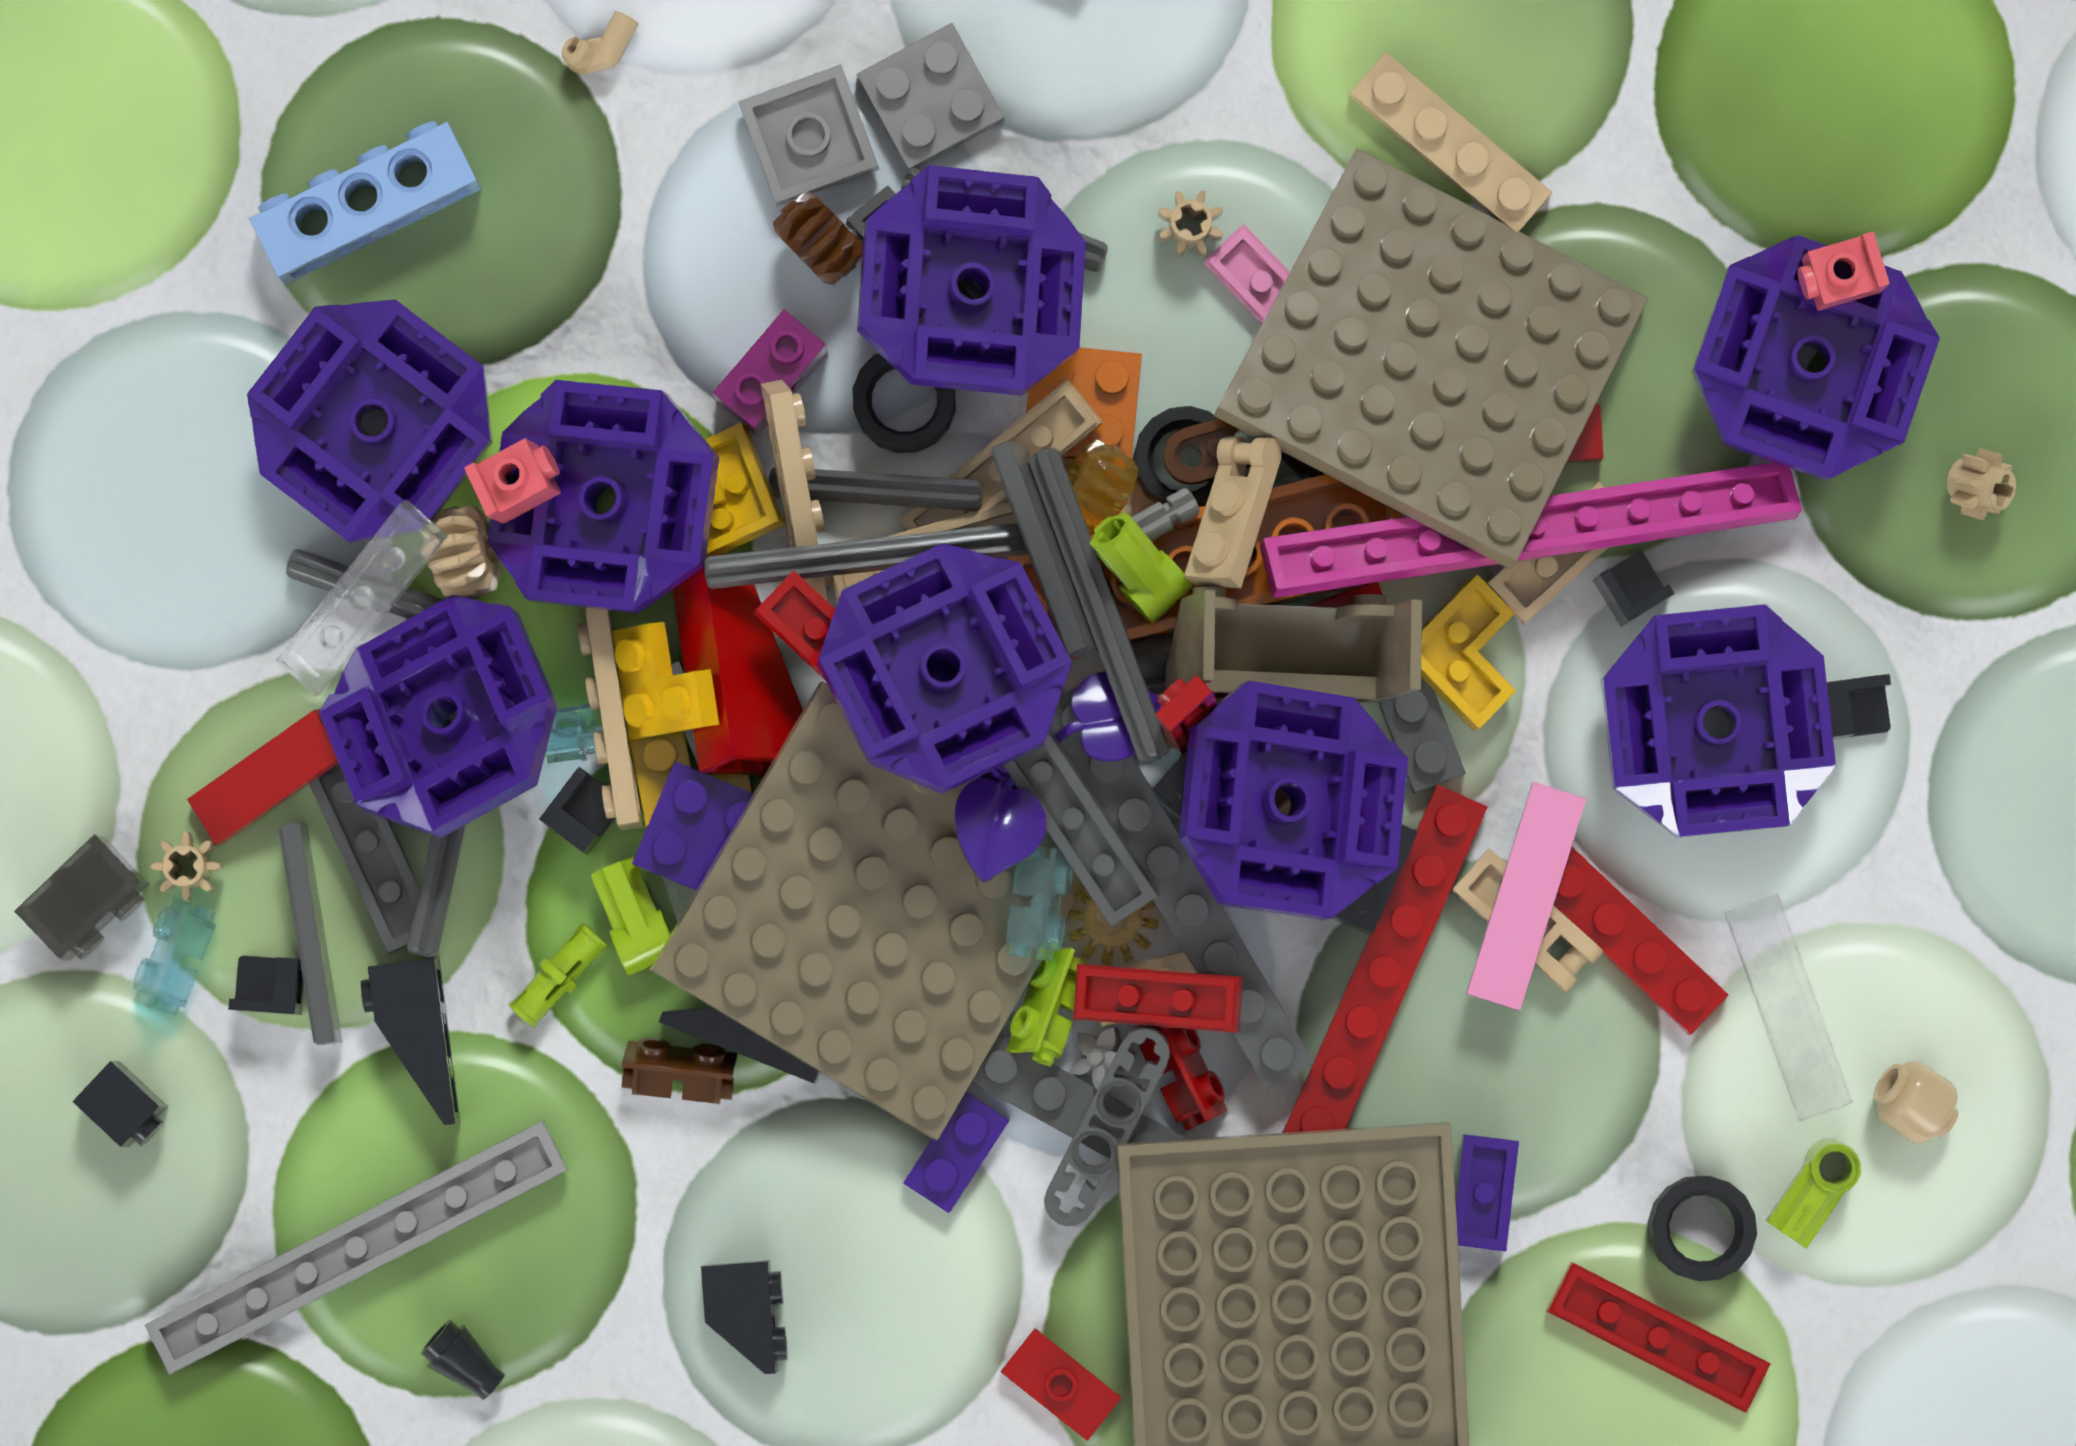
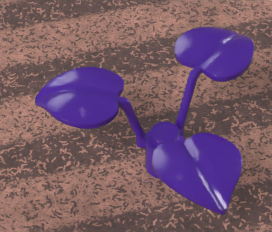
[927,660,1161,882]

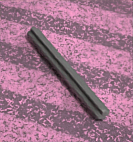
[1028,448,1169,763]
[704,523,1029,589]

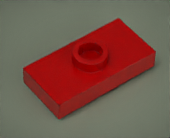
[1000,1328,1122,1441]

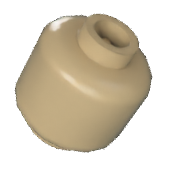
[1873,1061,1958,1143]

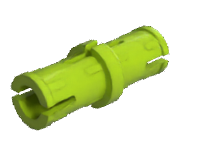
[508,922,608,1028]

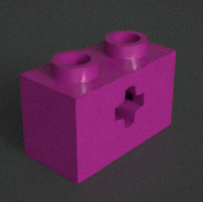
[712,309,829,436]

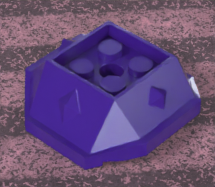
[857,165,1086,396]
[1691,235,1940,481]
[247,299,493,543]
[487,380,719,613]
[817,543,1072,794]
[319,595,558,838]
[1601,604,1836,838]
[1178,681,1408,920]

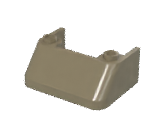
[1165,587,1422,703]

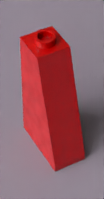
[672,568,803,776]

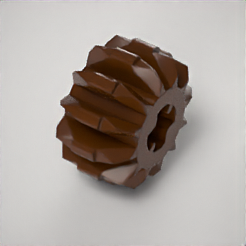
[773,192,863,285]

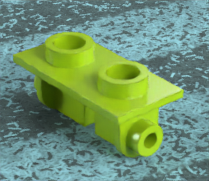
[1006,948,1089,1066]

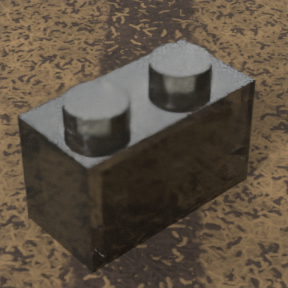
[14,834,149,961]

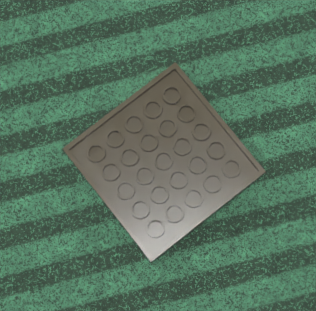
[1214,148,1648,570]
[650,681,1085,1140]
[1116,1122,1469,1446]

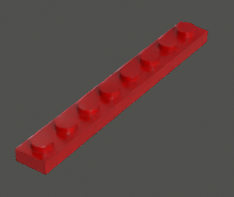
[1282,784,1488,1133]

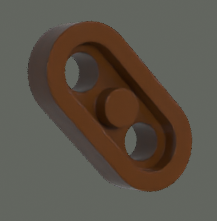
[1163,418,1255,485]

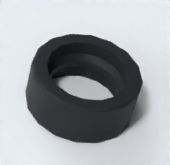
[852,353,956,453]
[1133,406,1217,507]
[1648,1176,1757,1282]

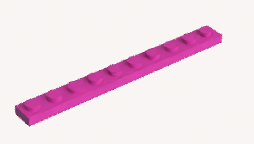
[1260,462,1802,598]

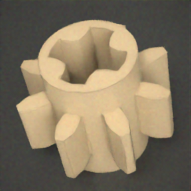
[1158,190,1223,259]
[1947,448,2016,520]
[151,832,224,902]

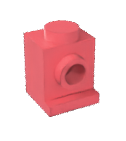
[1798,231,1890,311]
[464,438,561,524]

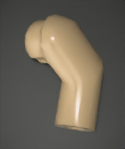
[562,11,639,75]

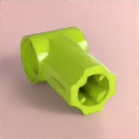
[1089,512,1193,624]
[590,857,672,976]
[1765,1139,1861,1249]

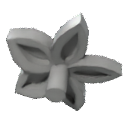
[1069,1027,1125,1090]

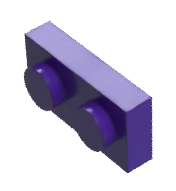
[903,1092,1010,1213]
[1455,1134,1519,1252]

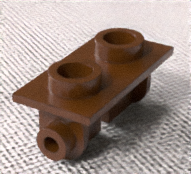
[621,1038,738,1105]

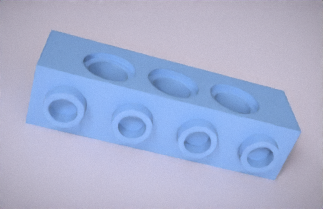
[249,121,482,285]

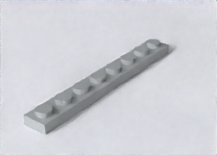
[145,1121,569,1375]

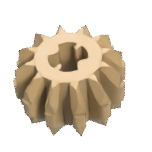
[423,506,502,599]

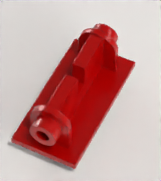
[1138,1026,1228,1131]

